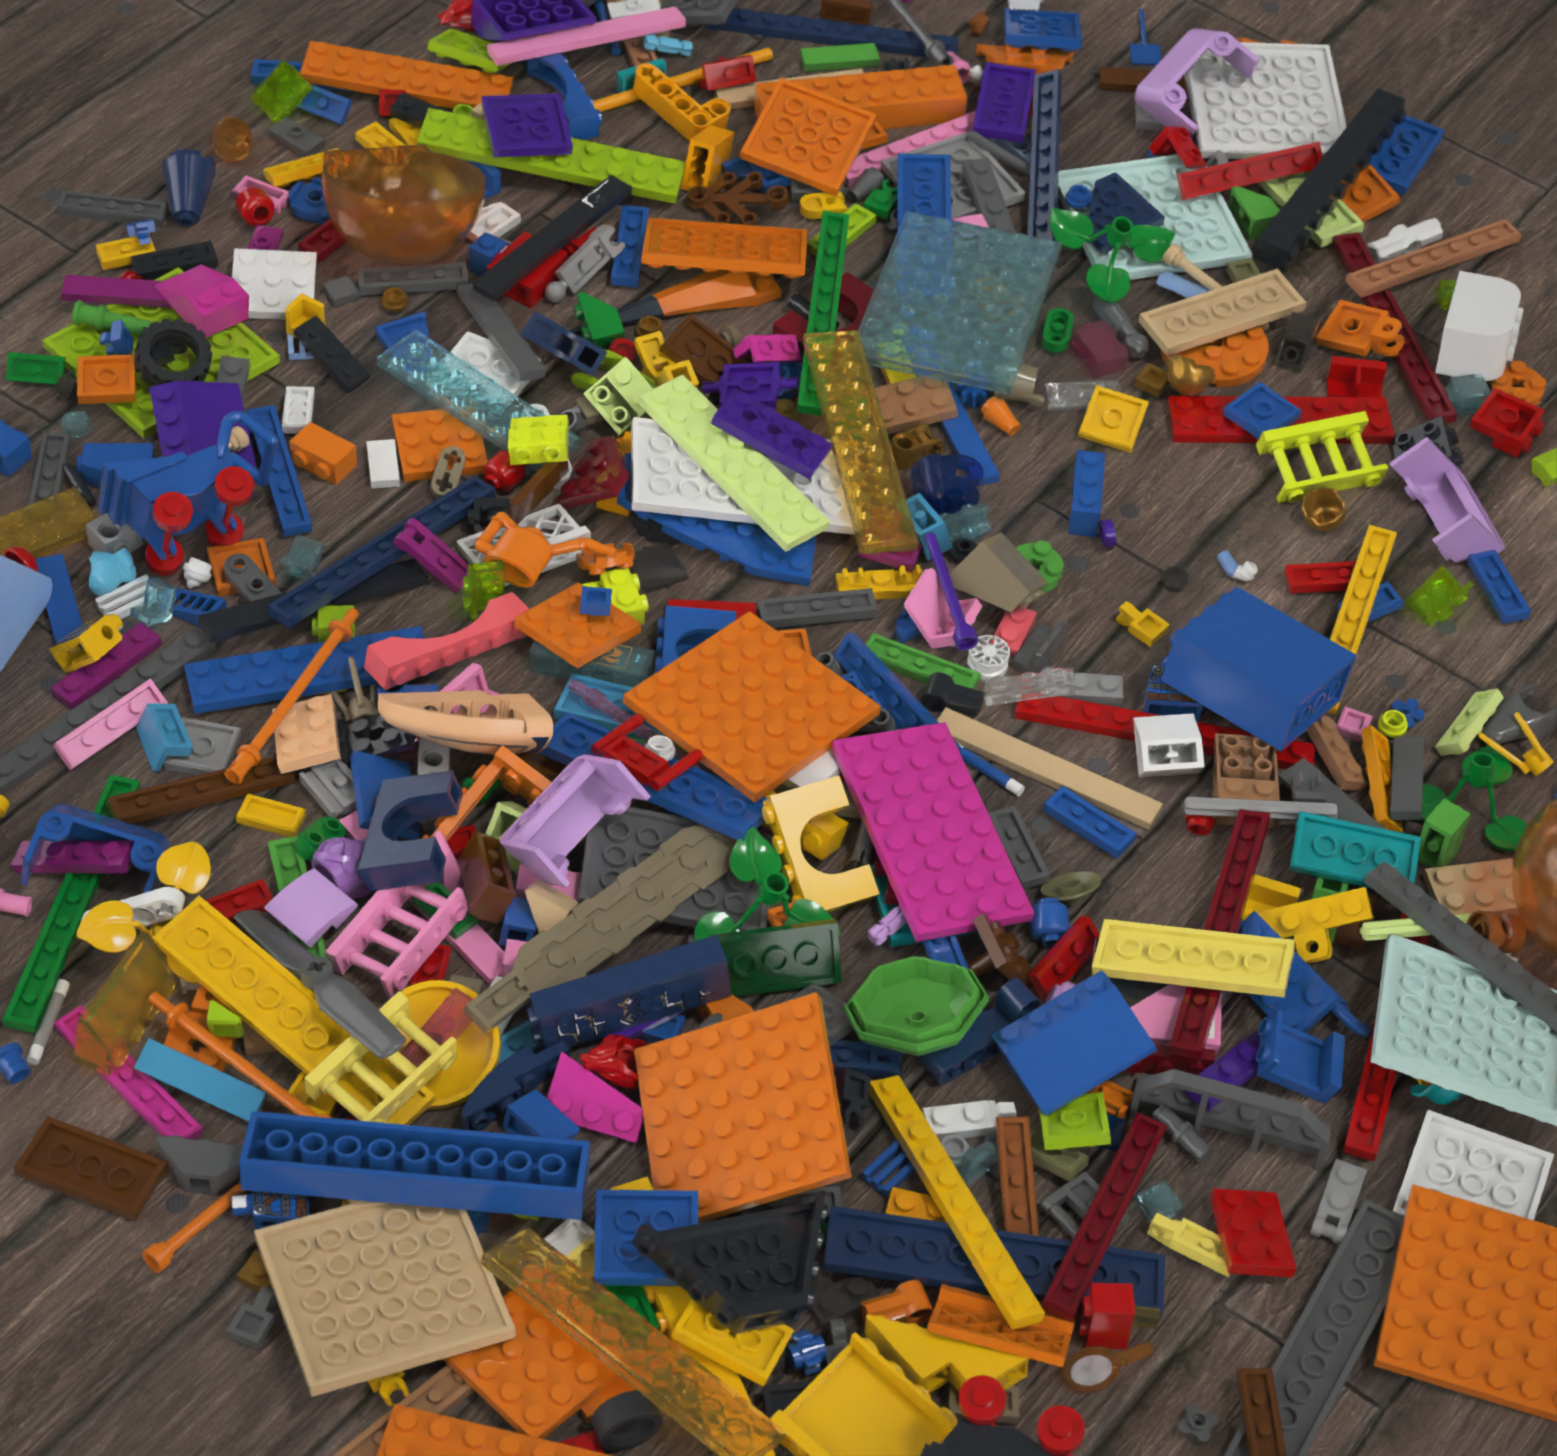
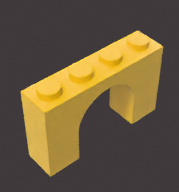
[762,775,880,912]

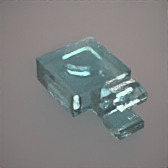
[959,1132,998,1186]

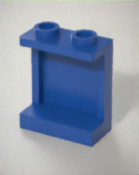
[1256,1009,1345,1104]

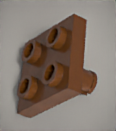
[967,913,1033,989]

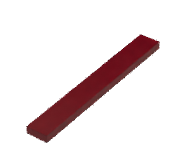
[1041,1112,1167,1323]

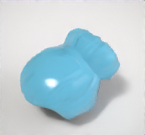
[89,548,137,596]

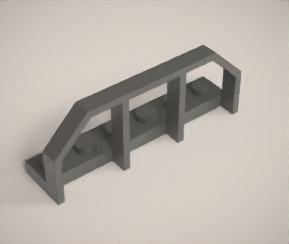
[1128,1069,1331,1171]

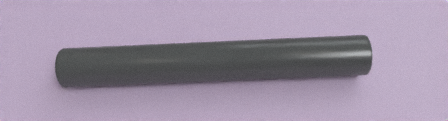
[968,130,1031,177]

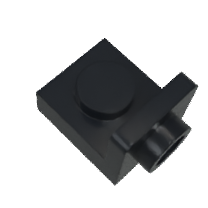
[468,498,509,534]

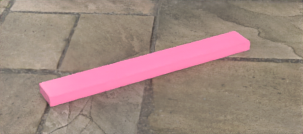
[487,6,686,66]
[339,810,505,985]

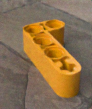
[633,63,731,141]

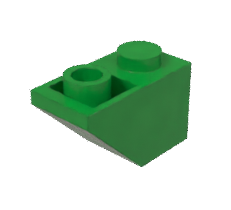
[573,292,625,350]

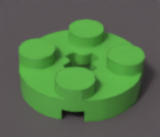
[1016,541,1064,592]

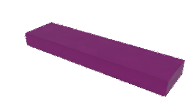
[61,275,172,308]

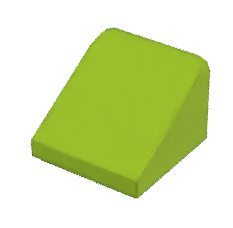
[207,1000,244,1038]

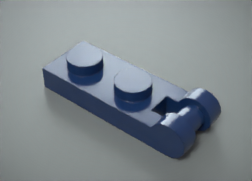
[830,1040,903,1078]

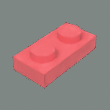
[990,607,1037,658]

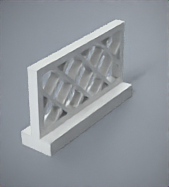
[456,504,591,593]

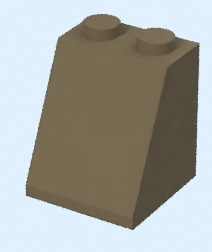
[950,532,1048,612]

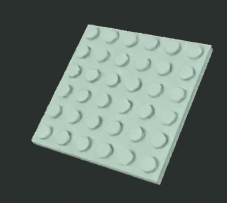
[1058,154,1252,280]
[1370,934,1557,1126]

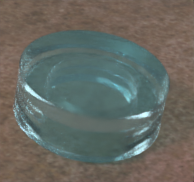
[61,411,91,438]

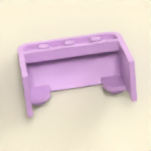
[1134,28,1260,140]
[1390,437,1506,563]
[500,755,651,887]

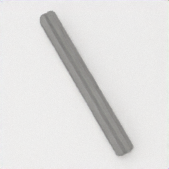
[1184,797,1338,820]

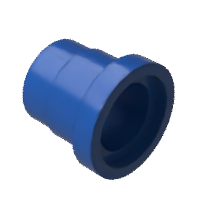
[0,1042,31,1084]

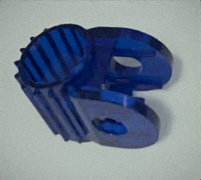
[910,454,984,517]

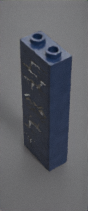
[526,935,731,1049]

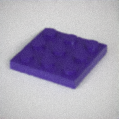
[481,93,573,157]

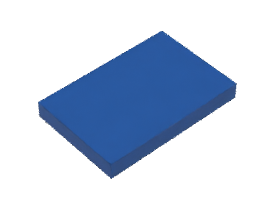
[350,750,420,840]

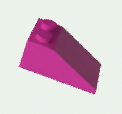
[155,265,249,338]

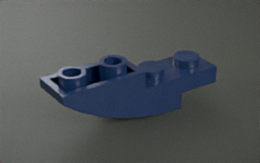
[461,1040,570,1131]

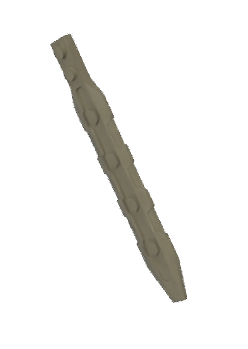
[463,824,738,1034]

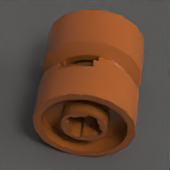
[1467,910,1526,954]

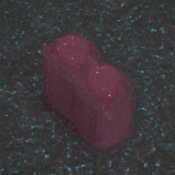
[1071,320,1129,378]

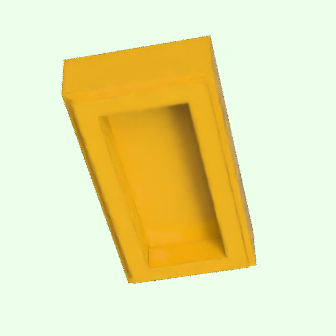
[236,794,306,837]

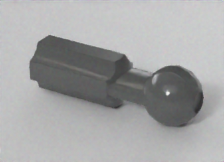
[1091,298,1149,360]

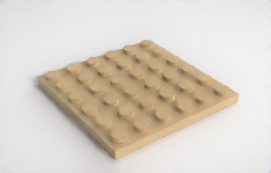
[254,1201,516,1397]

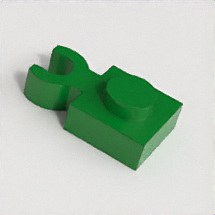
[863,179,898,220]

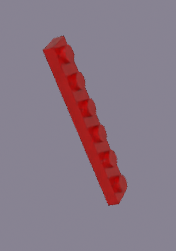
[1176,141,1323,200]

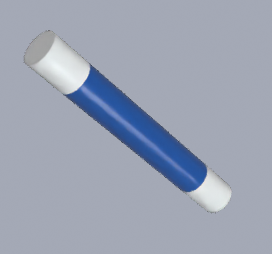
[959,744,1025,796]

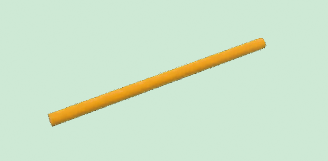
[593,47,773,112]

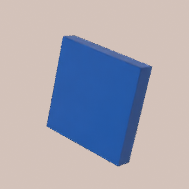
[1223,382,1302,440]

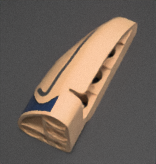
[378,690,553,755]

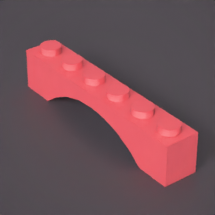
[364,592,529,690]

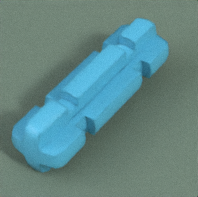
[643,34,693,56]

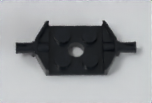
[337,706,430,767]

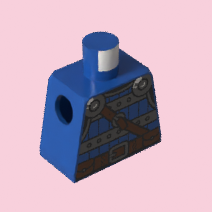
[1143,658,1203,722]
[232,1191,309,1230]

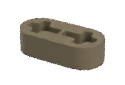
[431,446,465,499]

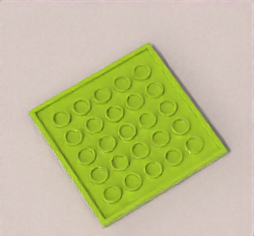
[43,267,280,439]

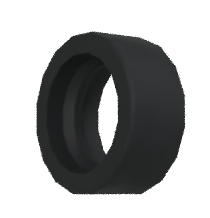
[591,1390,663,1451]

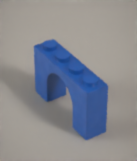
[655,606,737,673]

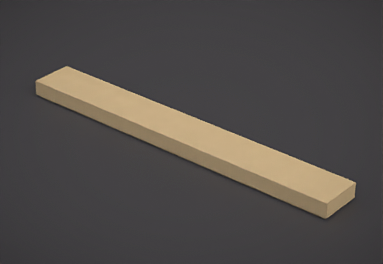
[937,707,1163,830]

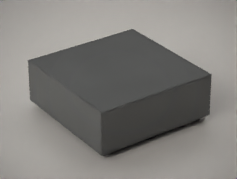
[323,275,360,307]

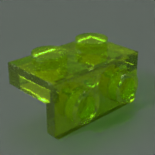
[250,60,314,123]
[1405,565,1474,626]

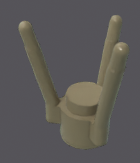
[330,657,378,724]

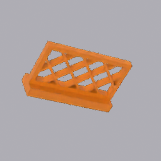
[927,1284,1076,1367]

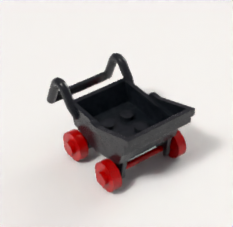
[920,1375,1085,1456]

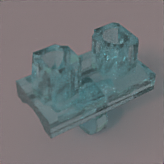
[939,502,991,544]

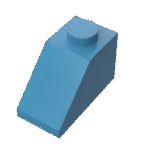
[895,493,952,561]

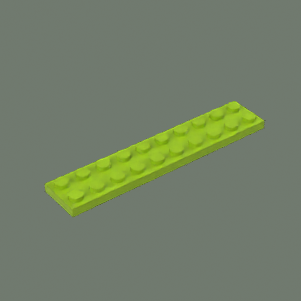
[416,108,686,204]

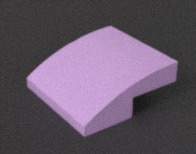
[264,868,358,948]

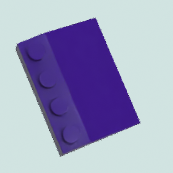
[472,0,597,41]
[149,381,257,469]

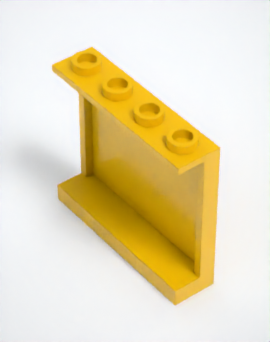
[767,1332,958,1456]

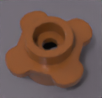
[968,9,990,36]

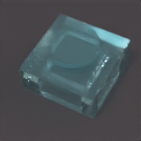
[1136,1180,1183,1221]

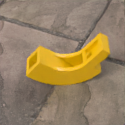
[633,331,699,389]

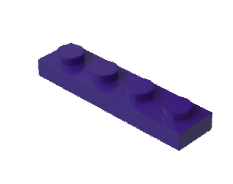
[1183,1030,1260,1112]

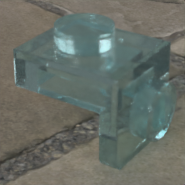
[280,534,326,579]
[130,577,177,626]

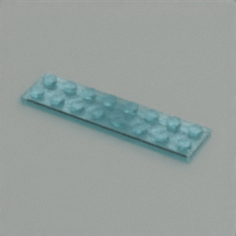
[376,329,580,472]

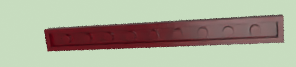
[1332,232,1458,423]
[1169,809,1270,1059]

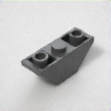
[156,1135,243,1196]

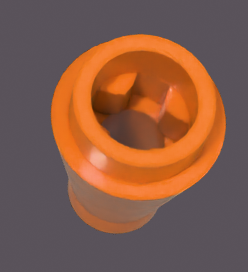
[981,396,1021,436]

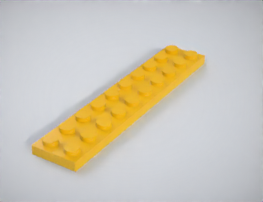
[152,895,435,1125]

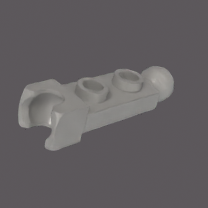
[545,225,625,303]

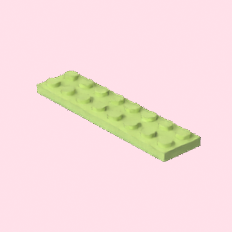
[638,374,830,552]

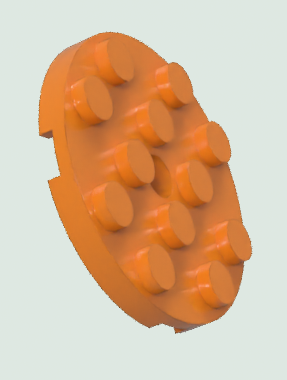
[1159,326,1269,388]

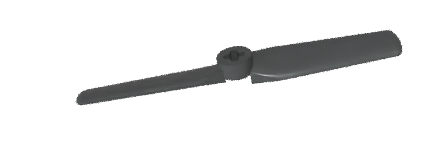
[233,910,406,1058]

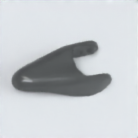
[1482,684,1557,744]

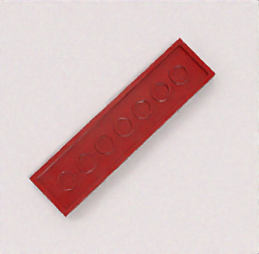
[1167,396,1394,444]

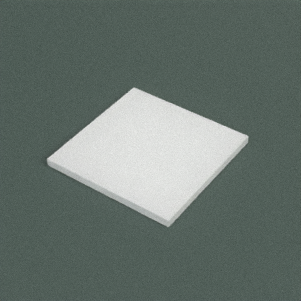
[1184,43,1347,159]

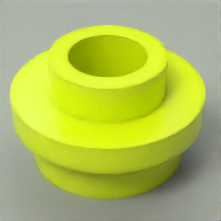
[1377,710,1408,738]

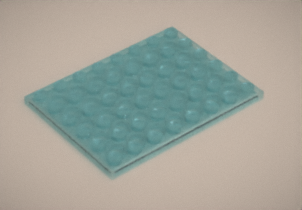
[849,211,1062,395]

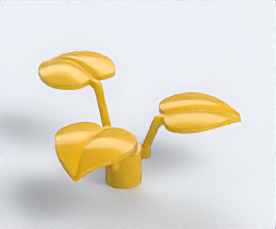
[77,841,211,986]

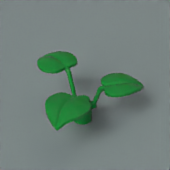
[1049,207,1175,303]
[1422,742,1537,851]
[694,827,841,942]

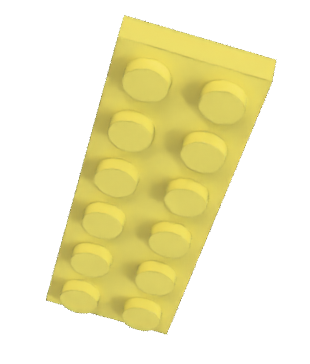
[1092,919,1295,998]

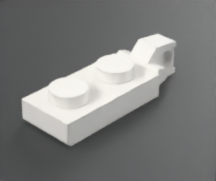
[922,1100,1017,1141]

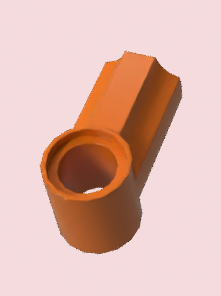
[860,1280,933,1325]

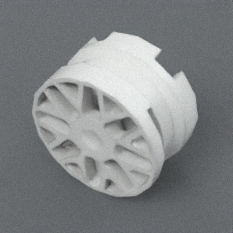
[967,635,1010,681]

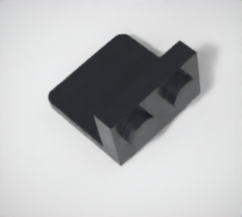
[1391,416,1465,473]

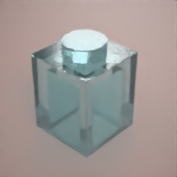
[1445,374,1491,416]

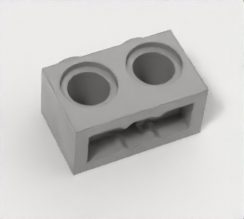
[85,513,148,554]

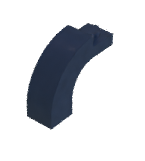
[521,311,607,376]

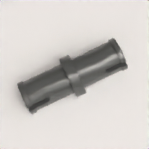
[1151,1103,1213,1164]

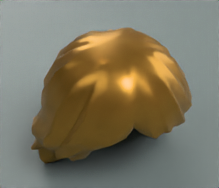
[1164,354,1216,396]

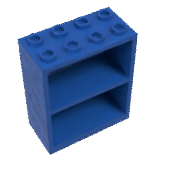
[1161,586,1357,751]

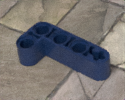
[918,978,1040,1085]

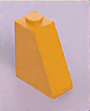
[681,125,735,191]

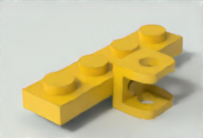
[1242,887,1374,964]

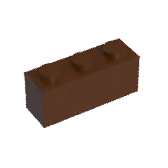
[458,831,516,924]

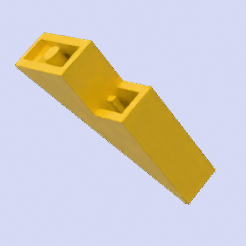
[865,1314,1029,1394]

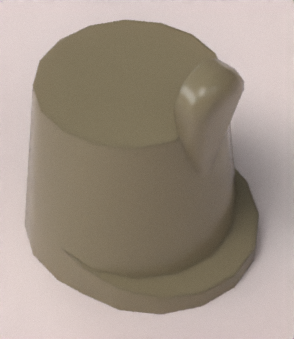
[993,356,1045,407]

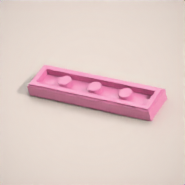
[52,678,168,770]

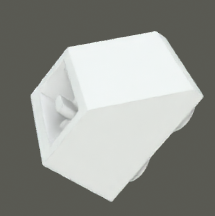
[1133,714,1204,778]

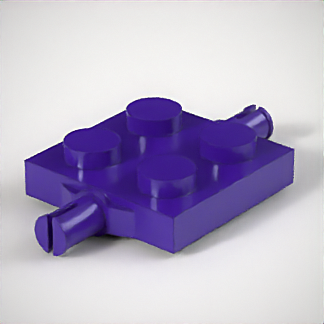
[702,362,798,409]

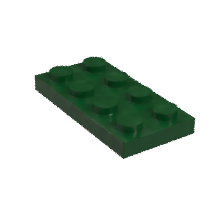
[709,919,842,997]

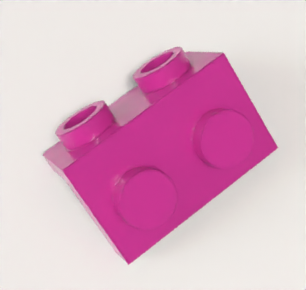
[733,334,802,363]

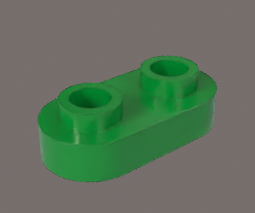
[1042,308,1074,353]
[294,816,346,861]

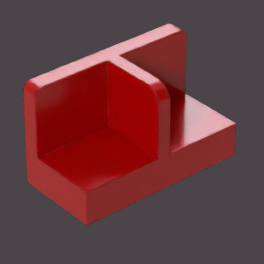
[698,55,756,91]
[1327,356,1386,397]

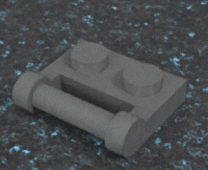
[1039,1171,1130,1239]

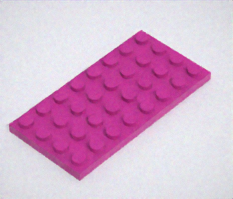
[831,722,1035,942]

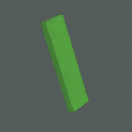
[866,633,981,689]

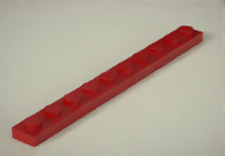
[1015,689,1315,770]
[1342,911,1429,1162]

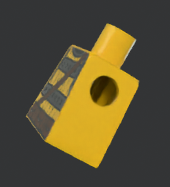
[49,614,123,674]

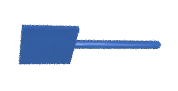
[1129,9,1161,66]

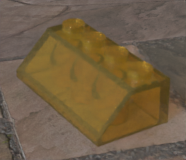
[74,931,176,1077]

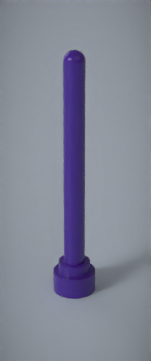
[925,532,979,650]

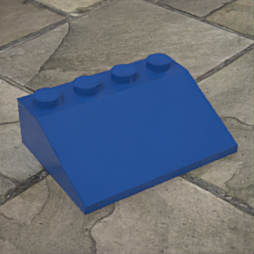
[991,970,1157,1116]

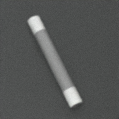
[26,979,70,1065]

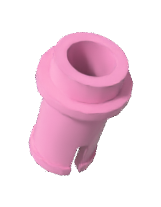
[0,888,33,917]

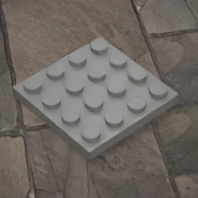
[881,132,1025,222]

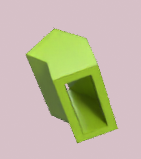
[1531,448,1557,488]

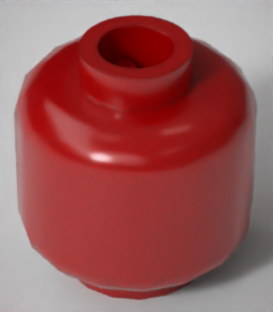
[236,187,275,227]
[483,450,526,492]

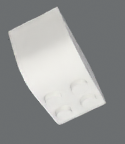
[1436,271,1524,381]

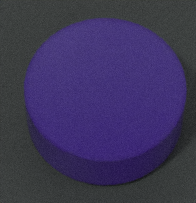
[1099,519,1117,548]

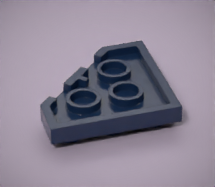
[1089,172,1165,253]

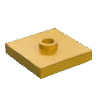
[1078,385,1149,453]

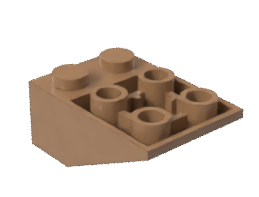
[1212,733,1280,828]

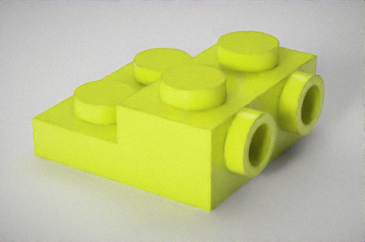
[508,414,569,465]
[582,568,649,625]

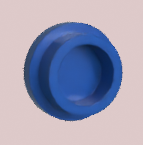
[1065,185,1092,209]

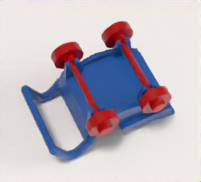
[97,411,278,576]

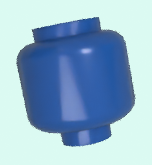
[1029,898,1070,947]

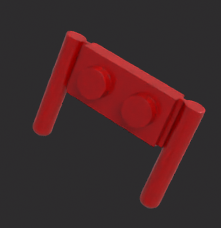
[591,714,703,791]

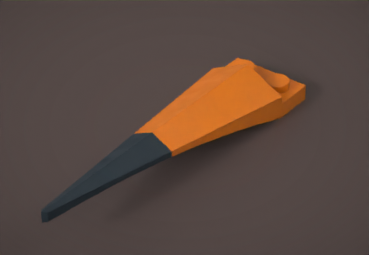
[570,269,782,336]

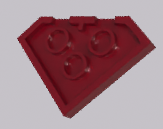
[555,435,630,509]

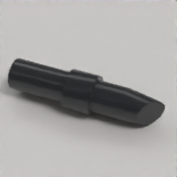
[62,463,96,507]

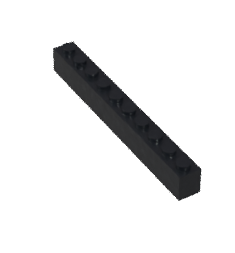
[1255,88,1406,270]

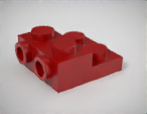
[1469,388,1545,457]

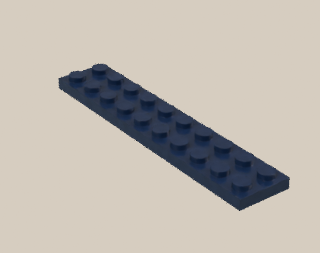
[823,1206,1165,1320]

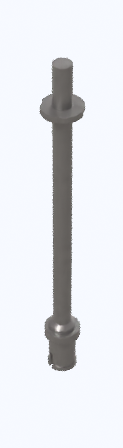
[887,0,953,66]

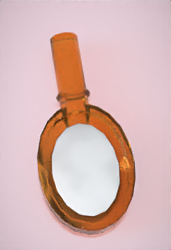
[1063,1341,1154,1393]

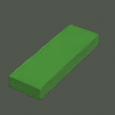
[800,43,880,72]

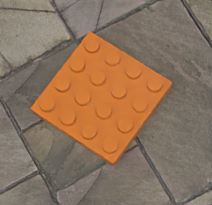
[740,77,877,196]
[442,1267,637,1439]

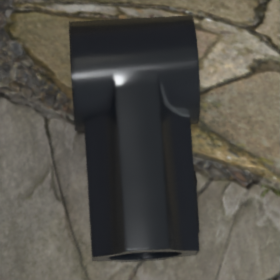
[921,672,985,717]

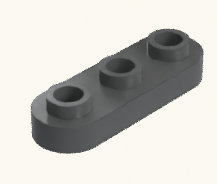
[224,554,281,626]

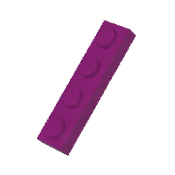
[51,622,162,710]
[11,841,134,873]

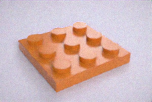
[392,405,488,482]
[514,582,642,668]

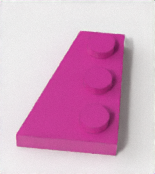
[547,1052,644,1144]

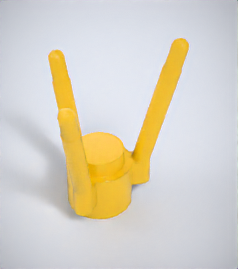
[1478,712,1554,776]

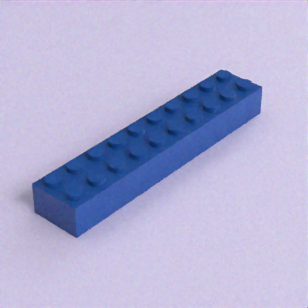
[239,1111,590,1220]

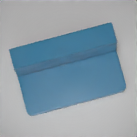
[136,703,194,772]

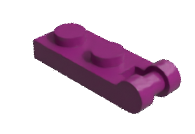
[393,518,474,593]

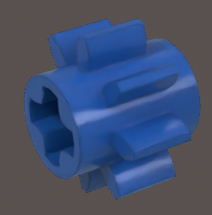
[956,373,991,408]
[785,1329,827,1375]

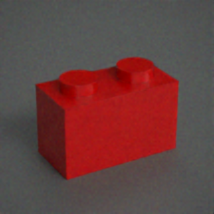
[1078,1283,1135,1350]

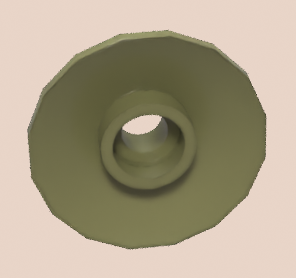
[1040,871,1102,905]

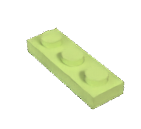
[1435,688,1504,756]

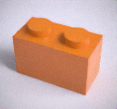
[289,422,357,485]

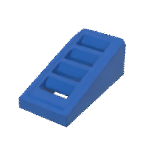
[161,588,227,628]

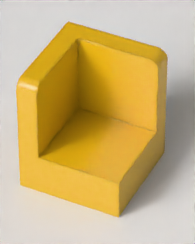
[285,293,325,337]

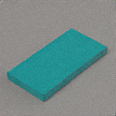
[1289,811,1421,888]

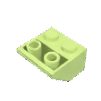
[584,357,654,436]

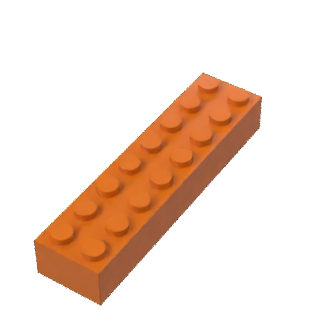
[754,65,967,129]

